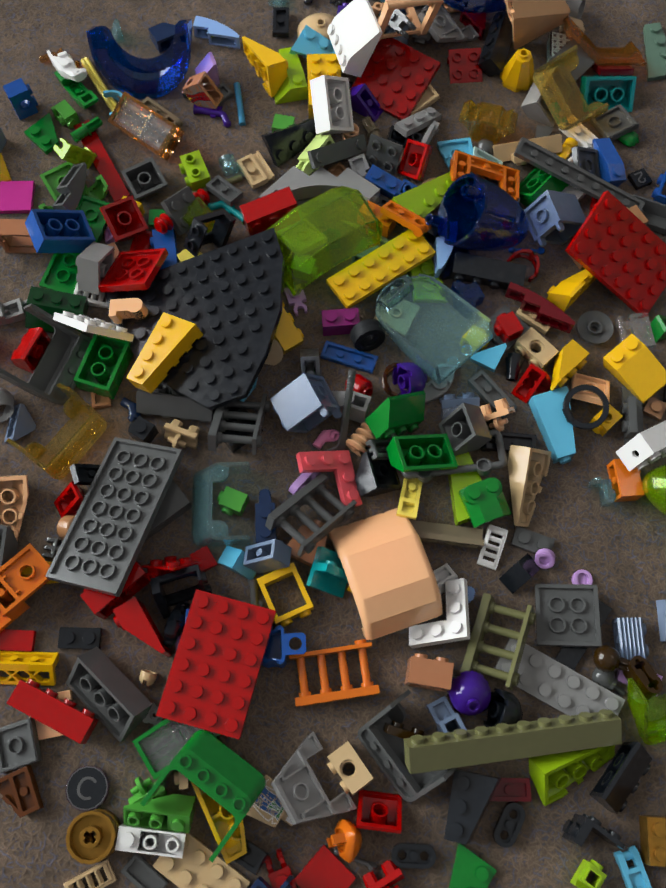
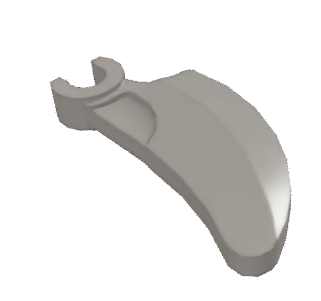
[421,120,440,145]

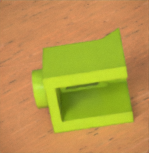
[570,859,607,888]

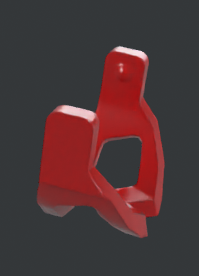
[506,249,540,282]

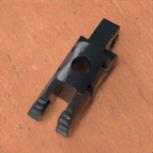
[163,602,190,648]

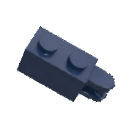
[255,488,277,544]

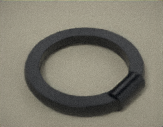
[562,384,609,430]

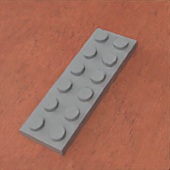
[494,638,625,716]

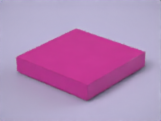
[0,181,35,214]

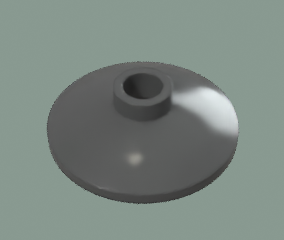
[577,311,614,344]

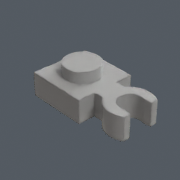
[348,153,370,178]

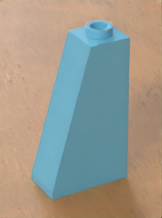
[528,386,576,464]

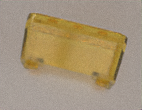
[6,383,107,480]

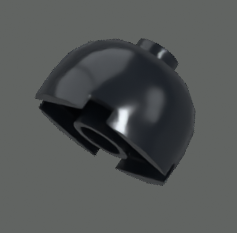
[483,688,523,727]

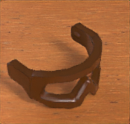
[382,363,399,396]

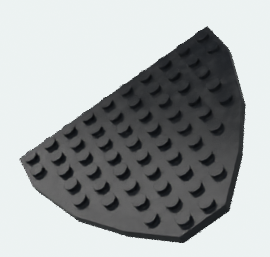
[105,227,285,410]

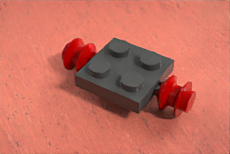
[154,186,210,235]

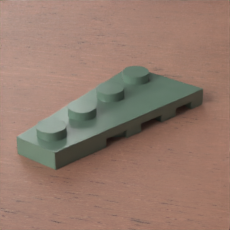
[643,22,666,81]

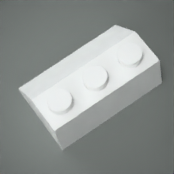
[310,75,354,135]

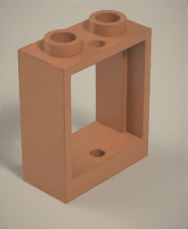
[0,219,48,254]

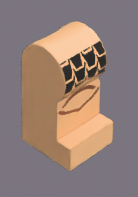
[108,298,148,324]

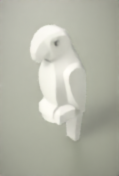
[46,50,87,82]

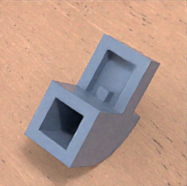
[426,696,467,733]

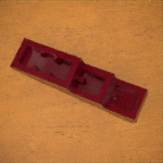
[505,281,575,333]

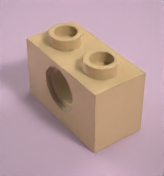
[513,327,559,369]
[327,741,374,796]

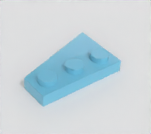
[289,25,335,59]

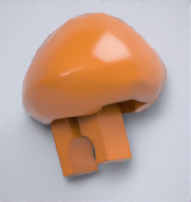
[327,819,362,863]

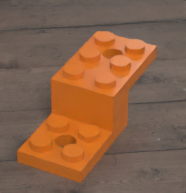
[0,543,50,633]

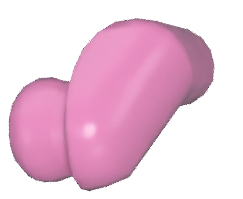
[313,429,339,450]

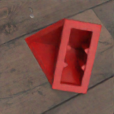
[511,363,551,403]
[54,481,85,518]

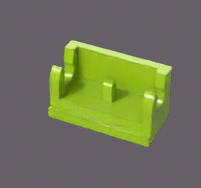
[53,138,97,169]

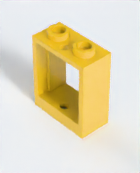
[257,562,314,627]

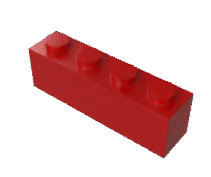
[6,678,99,744]

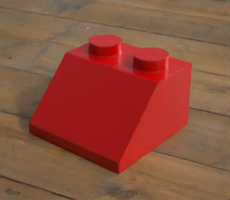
[10,327,51,374]

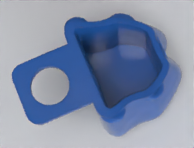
[262,625,306,668]

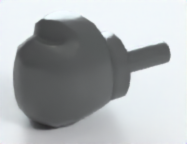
[478,139,494,155]
[592,667,625,696]

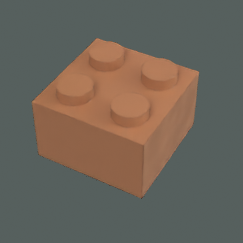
[404,653,454,692]

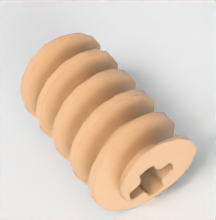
[346,421,376,457]

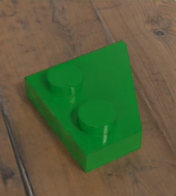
[24,113,60,155]

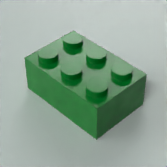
[73,334,133,400]

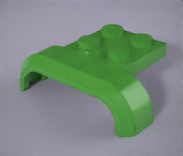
[38,162,108,209]

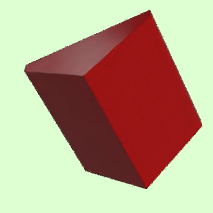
[397,139,433,181]
[99,195,149,242]
[355,790,402,834]

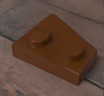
[0,765,44,818]

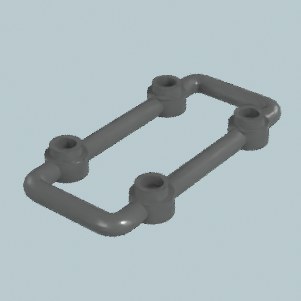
[401,429,507,483]

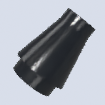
[505,353,524,381]

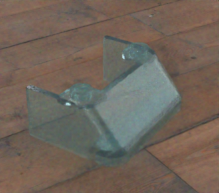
[191,462,251,547]

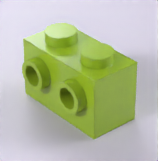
[178,150,211,191]

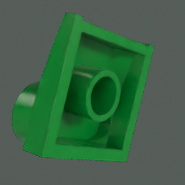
[459,477,511,529]

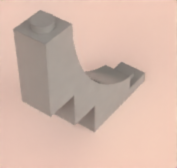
[259,166,380,206]

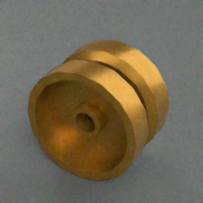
[66,808,121,865]

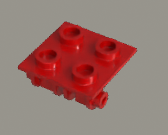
[447,48,483,84]
[142,556,200,580]

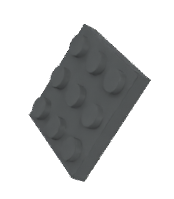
[534,584,602,648]

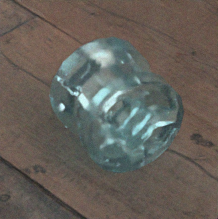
[218,154,239,176]

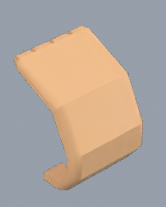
[329,507,443,640]

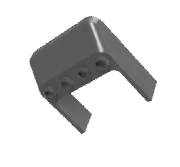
[0,303,91,404]

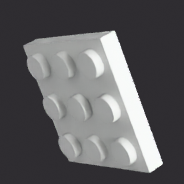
[53,311,134,342]

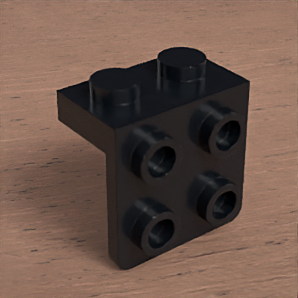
[562,813,626,849]

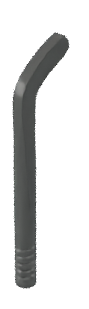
[325,369,356,451]

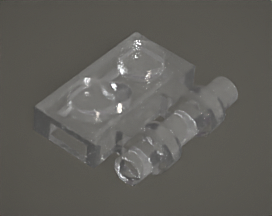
[615,312,656,349]

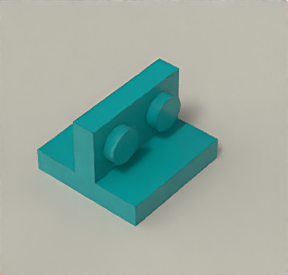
[306,546,348,598]

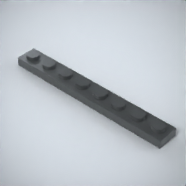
[513,137,645,211]

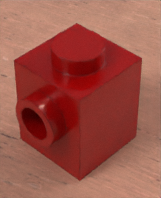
[494,311,524,344]

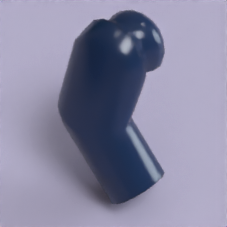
[120,398,141,422]

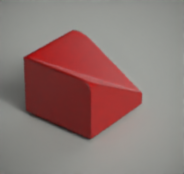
[189,545,218,572]

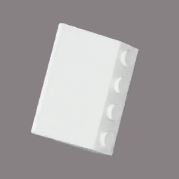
[327,0,383,77]

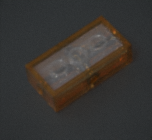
[108,91,185,162]

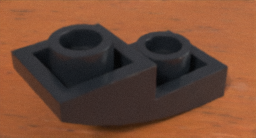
[386,125,424,148]

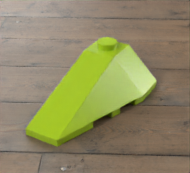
[274,47,308,104]
[529,745,615,806]

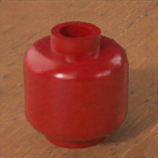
[345,374,373,396]

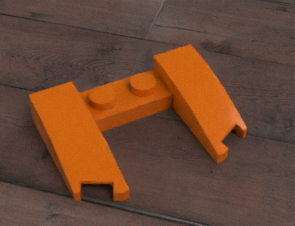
[450,150,520,202]

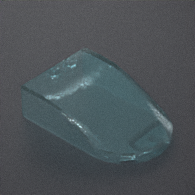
[375,274,493,385]

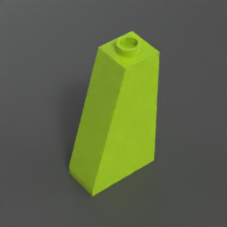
[448,452,482,526]

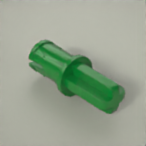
[70,117,103,143]

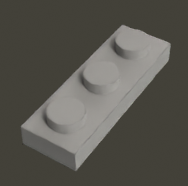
[394,107,442,137]

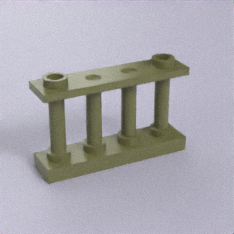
[460,593,536,691]

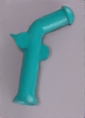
[208,201,244,225]

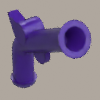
[193,104,231,128]

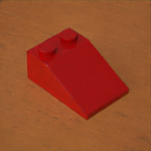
[113,597,172,657]

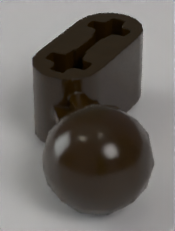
[593,645,663,700]

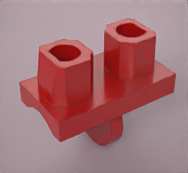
[363,859,404,888]

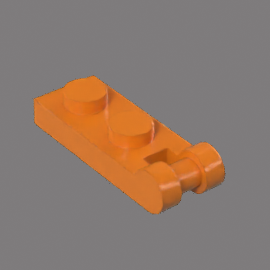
[380,200,431,237]

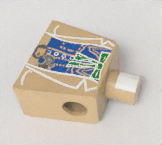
[246,774,292,828]

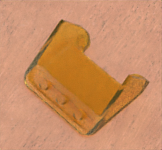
[533,44,609,131]

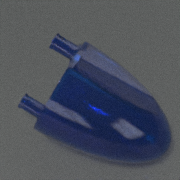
[425,174,529,252]

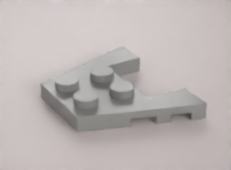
[418,0,479,43]
[271,731,357,825]

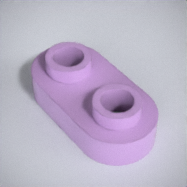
[288,472,321,495]

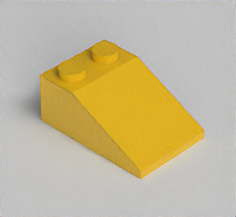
[603,333,666,403]

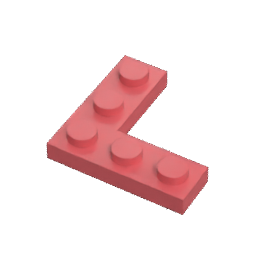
[296,450,362,507]

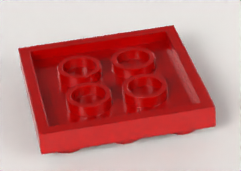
[98,248,168,292]

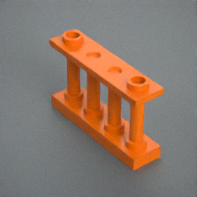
[289,639,380,707]

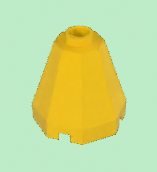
[500,48,535,92]

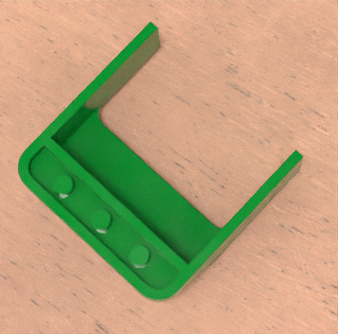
[140,730,266,862]

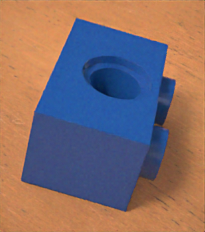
[3,78,38,120]

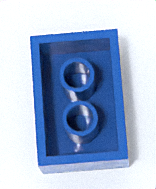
[25,209,95,253]

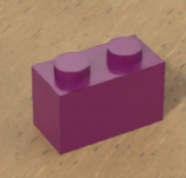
[321,308,360,336]

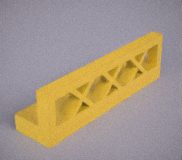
[0,651,59,686]

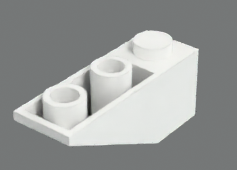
[115,824,186,858]

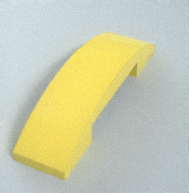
[396,478,423,520]

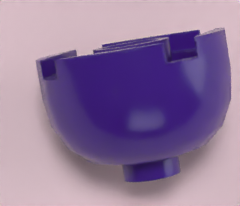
[392,362,427,395]
[448,671,491,716]

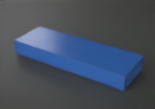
[320,340,378,374]

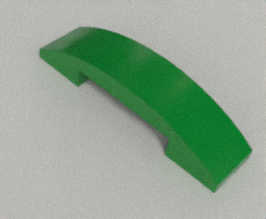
[54,71,100,109]

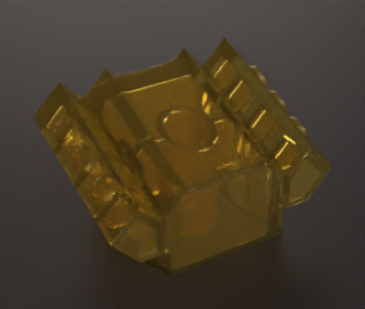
[459,99,519,145]

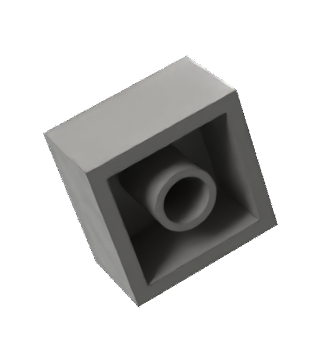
[76,242,114,295]

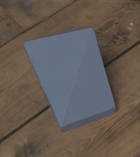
[4,403,36,443]

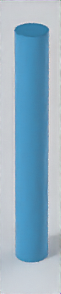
[234,82,246,126]

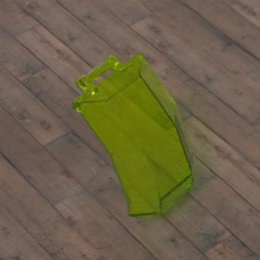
[266,186,383,296]

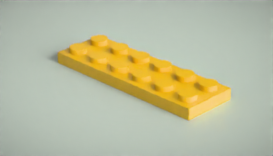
[326,229,436,308]

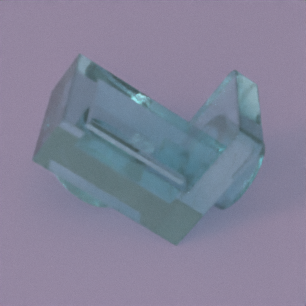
[586,477,616,507]

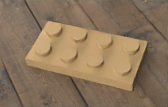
[153,833,251,888]

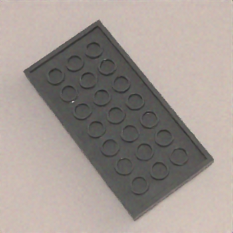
[45,437,184,597]

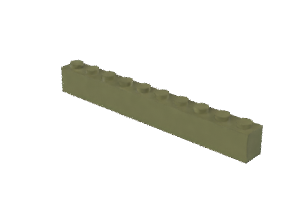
[404,709,622,774]

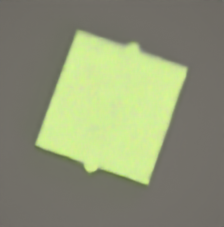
[183,196,215,233]

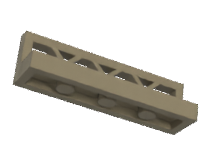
[410,520,485,550]

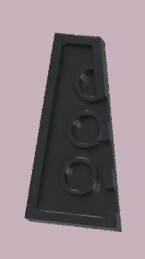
[261,117,321,167]

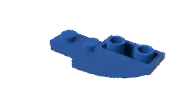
[365,164,417,199]

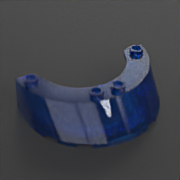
[86,19,192,99]

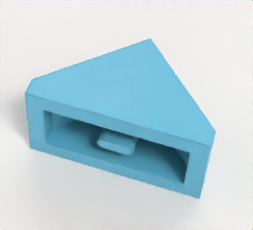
[469,343,507,372]
[217,545,257,580]

